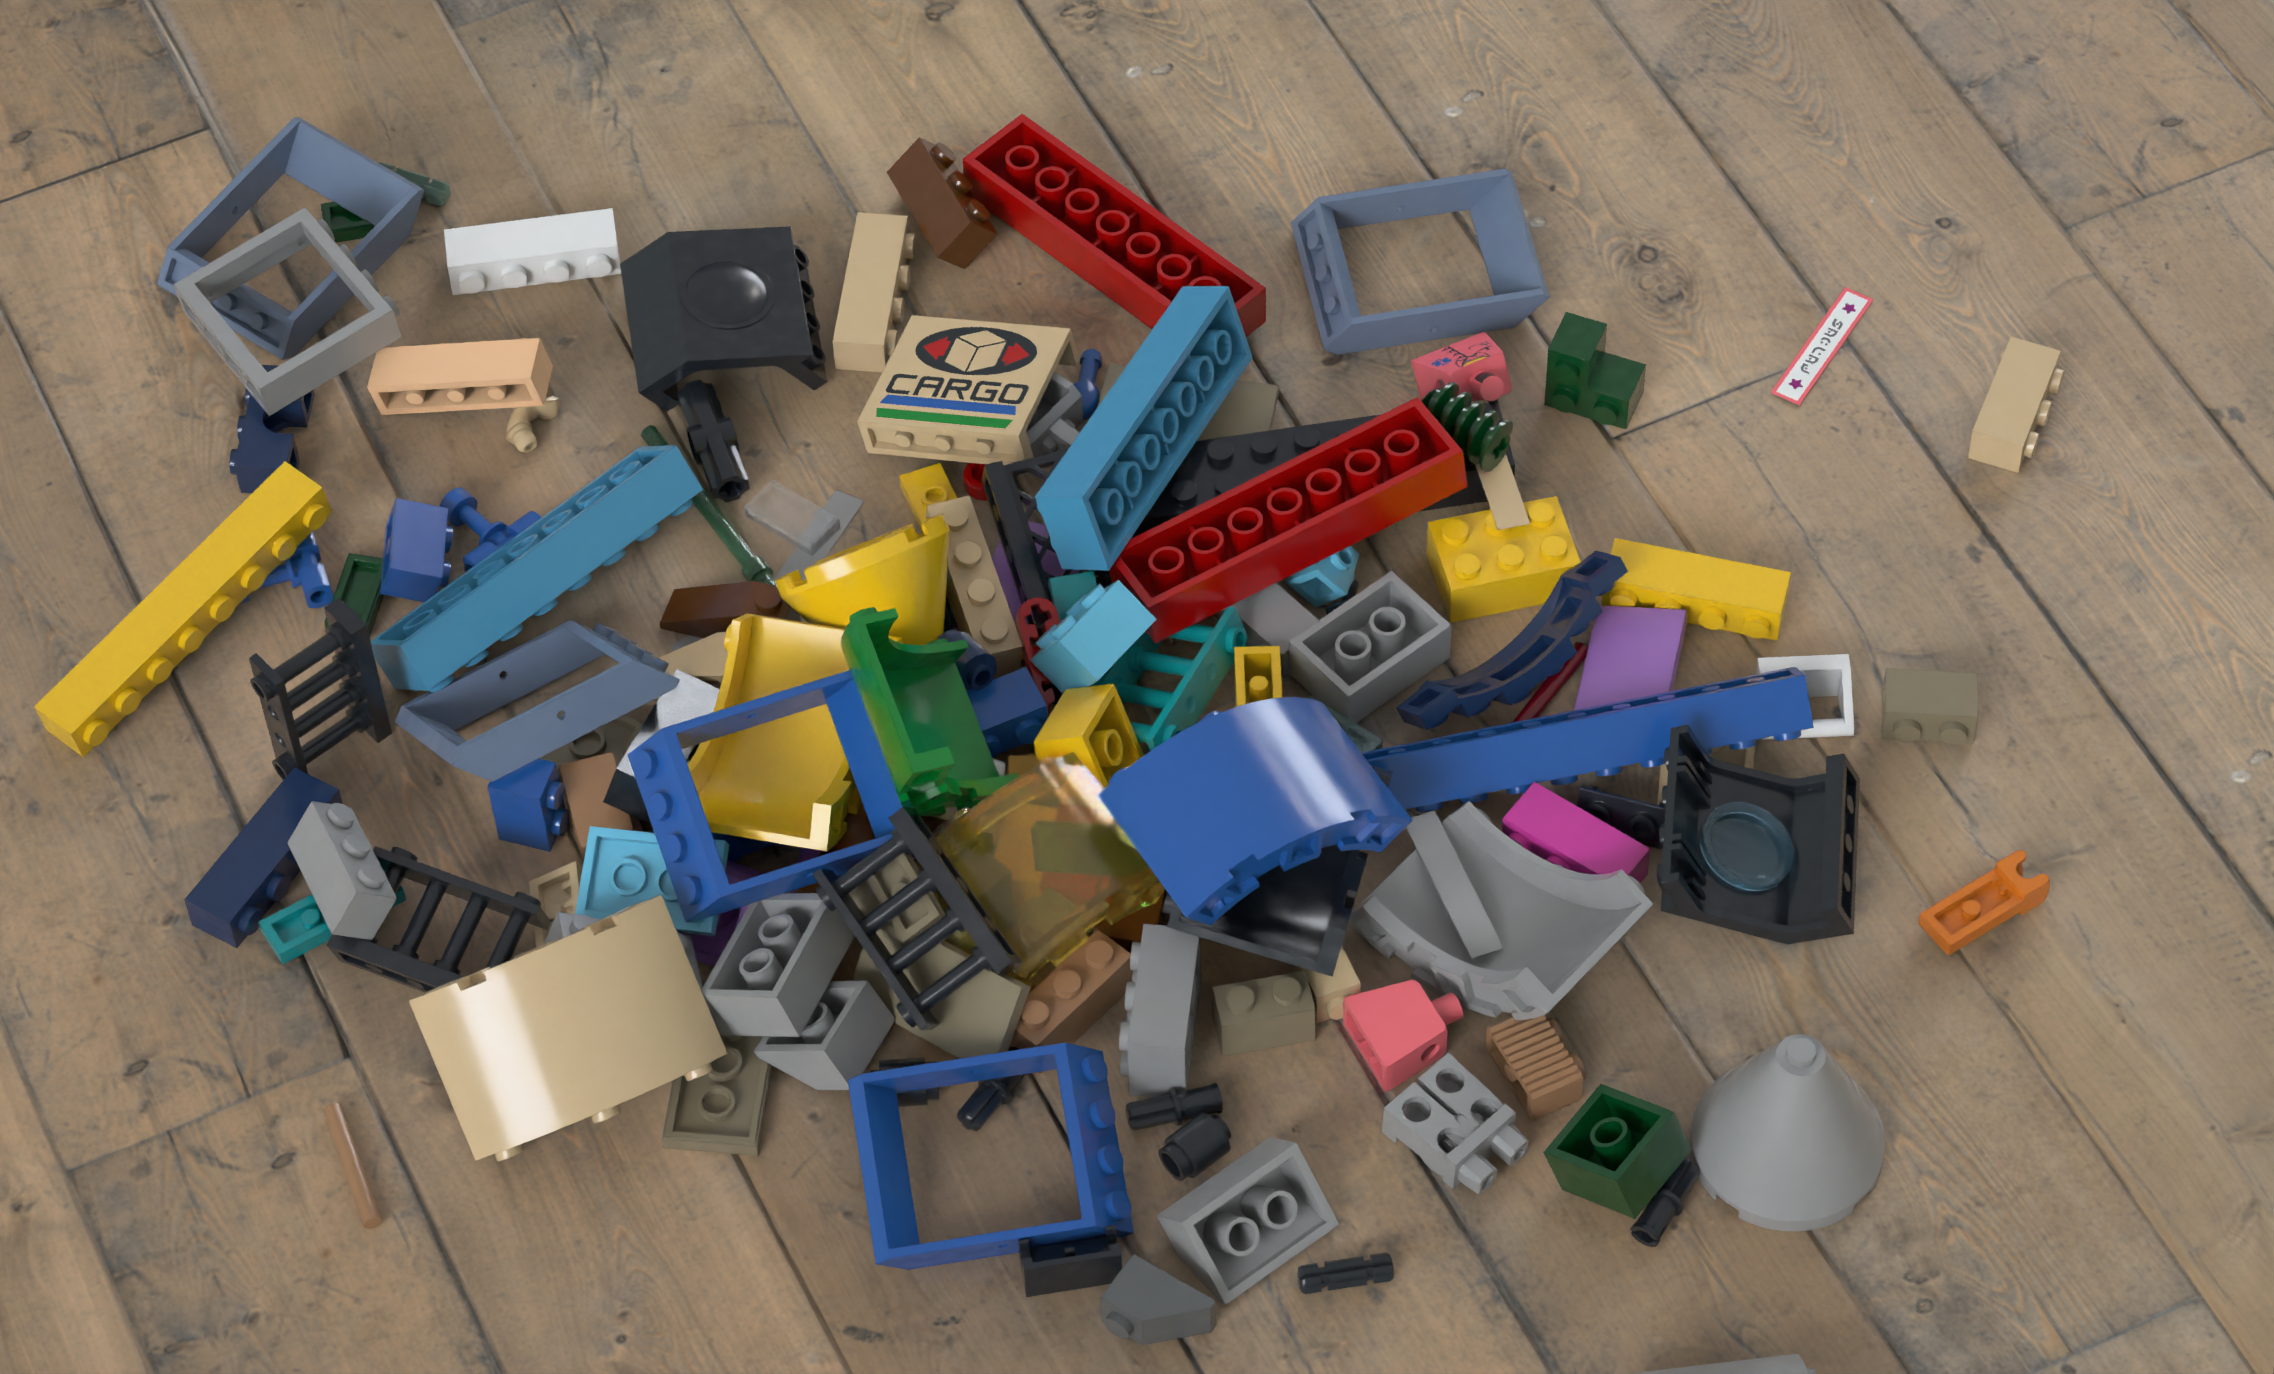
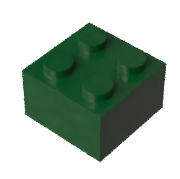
[1543,1084,1692,1219]

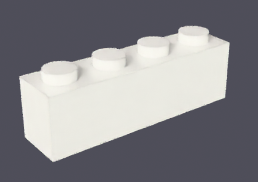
[444,208,621,295]

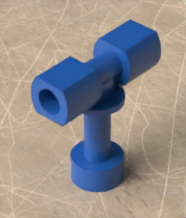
[439,487,542,572]
[239,531,333,608]

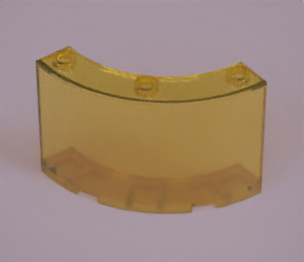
[914,752,1165,993]

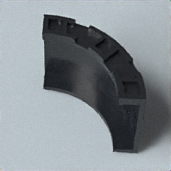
[1162,765,1393,977]

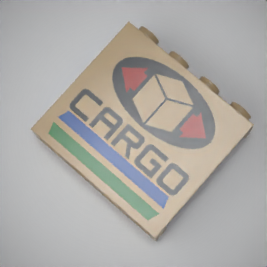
[857,315,1079,465]

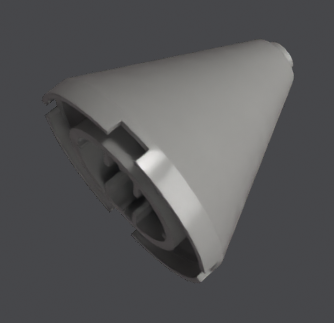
[1690,1034,1885,1231]

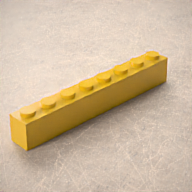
[34,461,333,757]

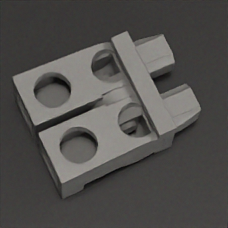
[1382,1053,1529,1195]

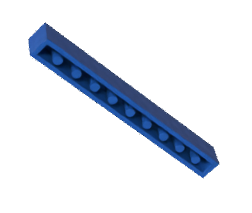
[1362,667,1814,812]

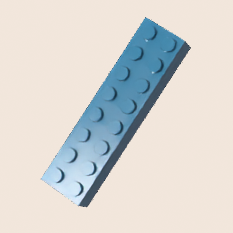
[1035,286,1253,571]
[371,445,703,692]

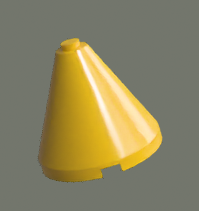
[774,513,950,645]

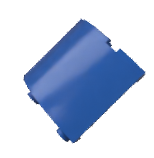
[1098,697,1413,926]

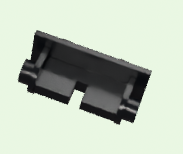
[1577,786,1665,850]

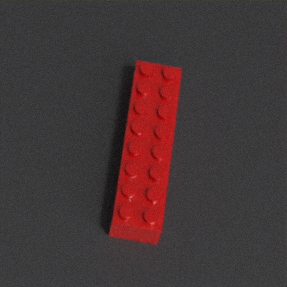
[962,114,1266,337]
[1109,397,1468,643]

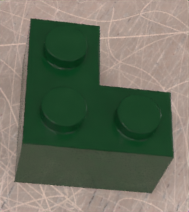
[1544,312,1646,429]

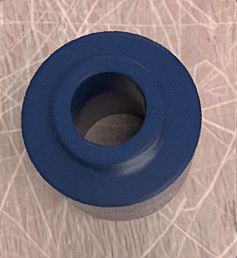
[938,630,997,690]

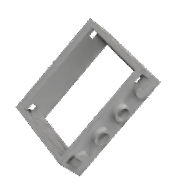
[173,208,402,416]

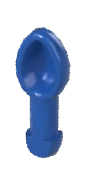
[1074,349,1102,421]

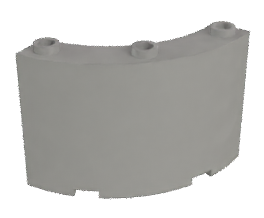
[1349,801,1653,1020]

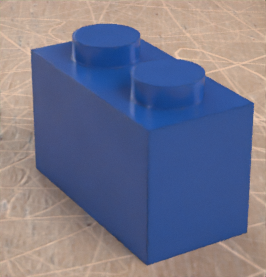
[380,498,453,602]
[488,758,570,852]

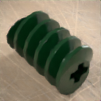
[1421,382,1513,472]

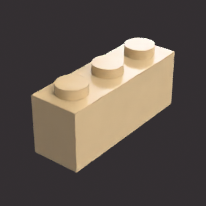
[1968,337,2065,473]

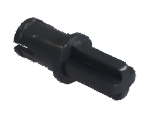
[957,1047,1025,1131]
[1126,1082,1223,1130]
[1630,1158,1699,1247]

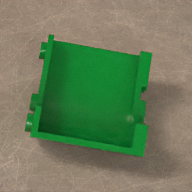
[840,607,1024,817]

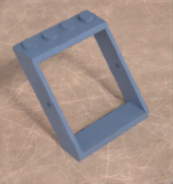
[157,117,424,360]
[1291,169,1550,355]
[394,620,680,782]

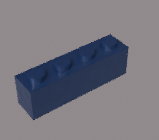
[184,767,343,948]

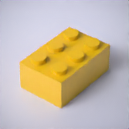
[1426,496,1581,623]

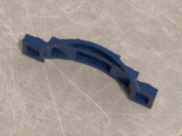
[1396,551,1628,730]

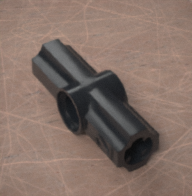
[677,379,750,503]

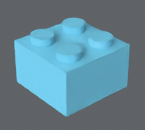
[1030,580,1156,694]

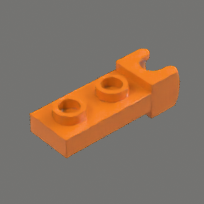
[1918,850,2050,956]

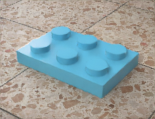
[575,826,729,936]

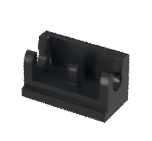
[1018,1224,1122,1297]

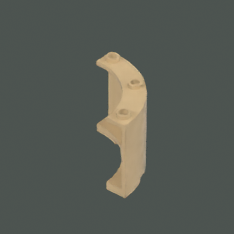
[409,895,728,1162]

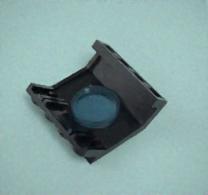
[1657,725,1860,945]

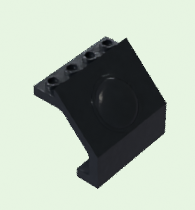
[620,226,827,411]

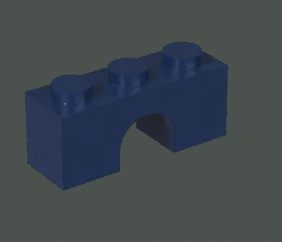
[229,365,315,493]

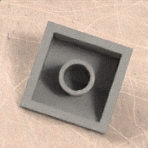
[754,981,896,1090]

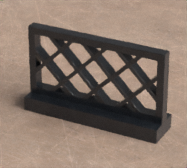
[981,449,1112,643]

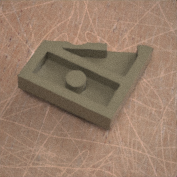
[849,853,946,944]

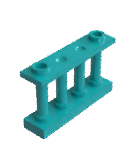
[1089,606,1249,751]

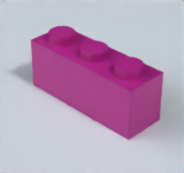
[1502,782,1650,883]

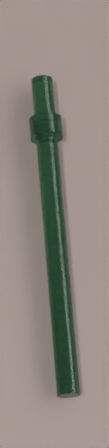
[641,425,776,586]

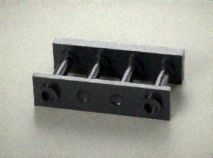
[249,598,392,780]
[813,807,1023,1030]
[327,846,551,993]

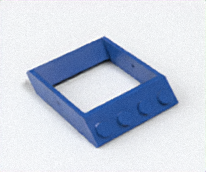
[628,670,903,923]
[848,1043,1134,1270]

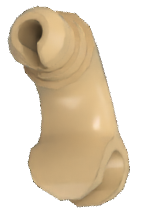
[506,386,560,453]

